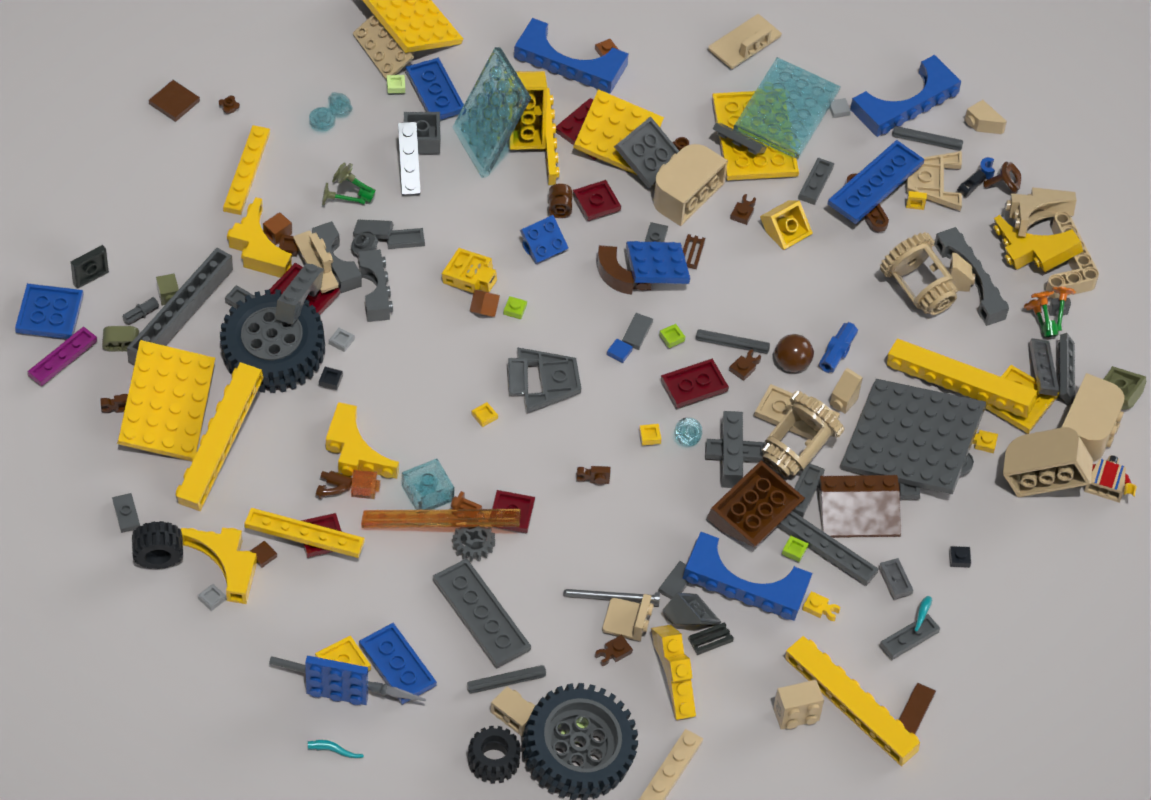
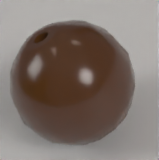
[775,334,814,373]

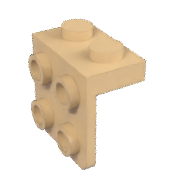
[603,594,654,641]

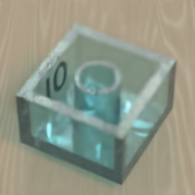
[402,458,455,515]

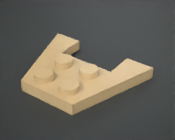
[907,151,962,211]

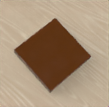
[149,80,200,122]

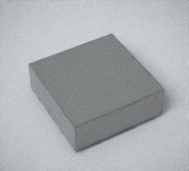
[828,98,851,118]
[328,328,355,352]
[198,584,227,611]

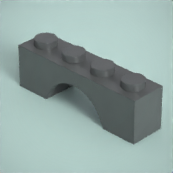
[312,221,362,293]
[358,249,393,322]
[275,263,324,325]
[722,411,743,488]

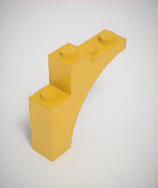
[227,197,292,278]
[993,215,1083,272]
[326,402,399,479]
[181,527,257,604]
[651,624,696,720]

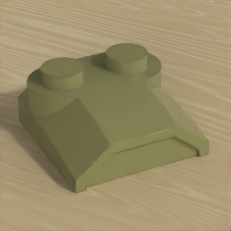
[1103,366,1147,410]

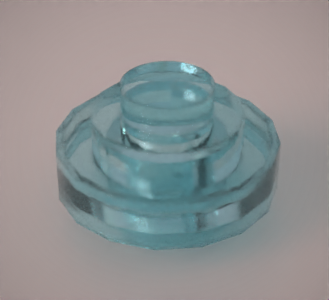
[328,92,353,115]
[309,107,336,131]
[674,417,702,446]

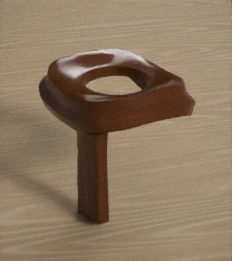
[984,162,1021,194]

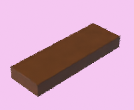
[899,683,936,735]

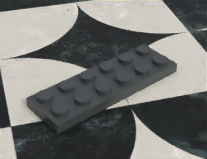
[433,558,531,668]

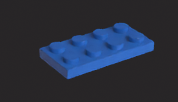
[406,57,466,120]
[359,622,437,704]

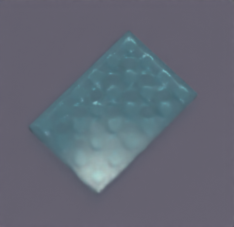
[452,47,531,178]
[734,57,841,159]

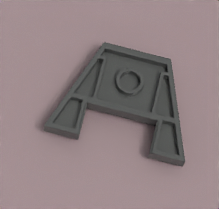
[517,347,582,413]

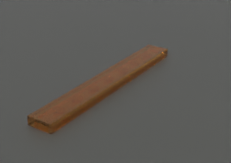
[361,509,521,528]

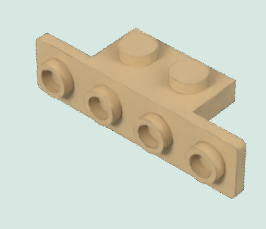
[293,231,339,293]

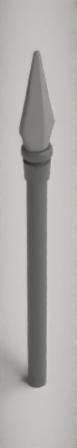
[269,656,426,701]

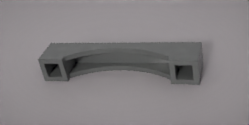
[934,227,1009,326]

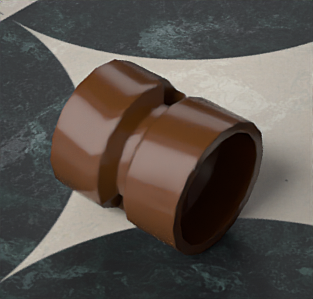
[548,184,572,218]

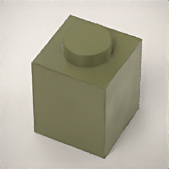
[156,273,179,306]

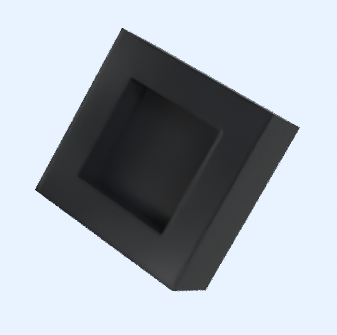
[319,366,343,390]
[949,546,971,568]

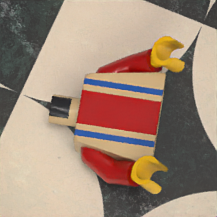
[1084,455,1137,503]

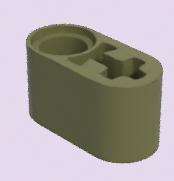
[102,326,139,352]

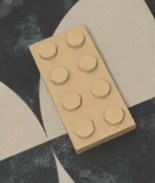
[754,384,840,445]

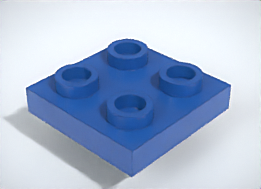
[520,215,569,264]

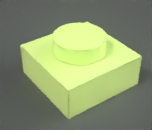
[387,75,405,93]

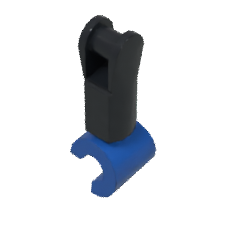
[957,157,995,198]

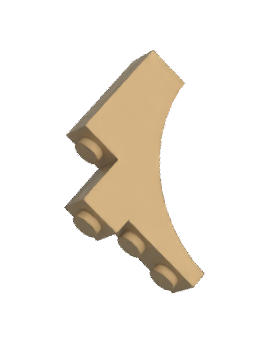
[1006,187,1077,237]

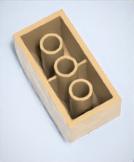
[653,144,728,226]
[1062,373,1124,462]
[1003,427,1093,497]

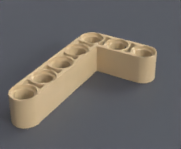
[1045,211,1099,299]

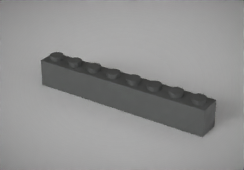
[127,248,233,364]

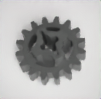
[452,520,496,561]

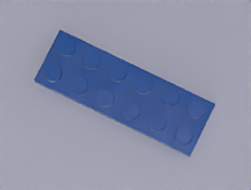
[827,140,925,224]

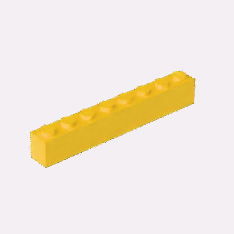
[887,338,1037,418]
[175,362,264,512]
[785,636,920,767]

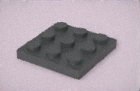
[614,117,679,189]

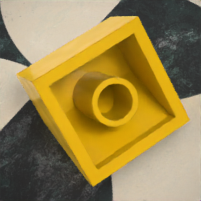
[760,200,813,250]

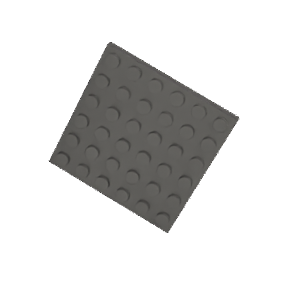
[841,379,986,495]

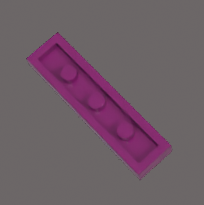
[27,326,97,386]

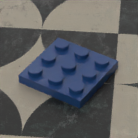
[626,241,690,284]
[15,283,84,339]
[305,655,368,705]

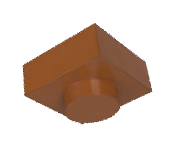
[595,39,619,57]

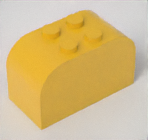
[507,71,547,150]

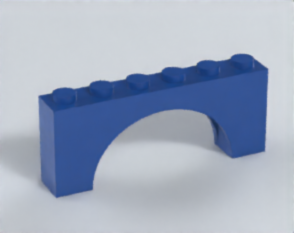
[514,18,629,94]
[850,55,961,137]
[683,532,813,621]

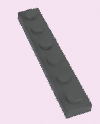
[778,511,879,586]

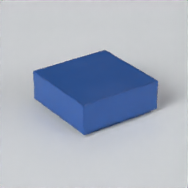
[607,339,633,363]

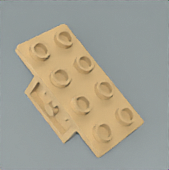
[353,14,414,79]
[708,14,782,69]

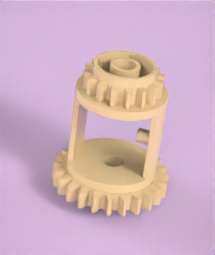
[880,232,958,315]
[762,391,845,477]

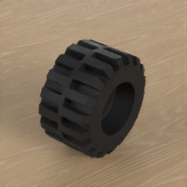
[132,521,183,569]
[468,726,521,784]

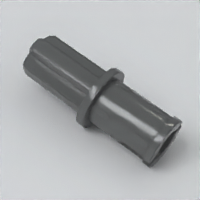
[122,297,159,324]

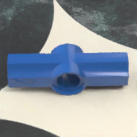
[819,322,858,373]

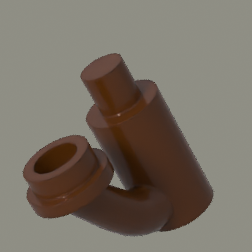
[316,471,353,500]

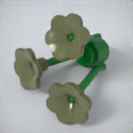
[322,162,376,206]

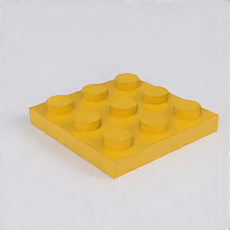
[986,365,1059,434]

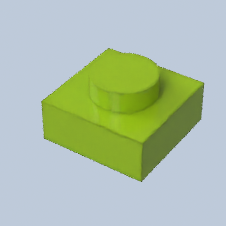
[503,296,527,319]
[659,324,685,348]
[782,536,809,562]

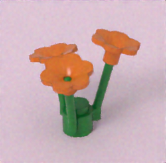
[1024,287,1076,337]

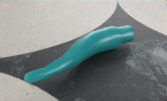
[914,596,932,631]
[308,740,364,758]

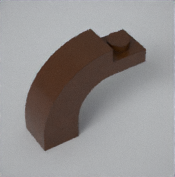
[597,245,652,295]

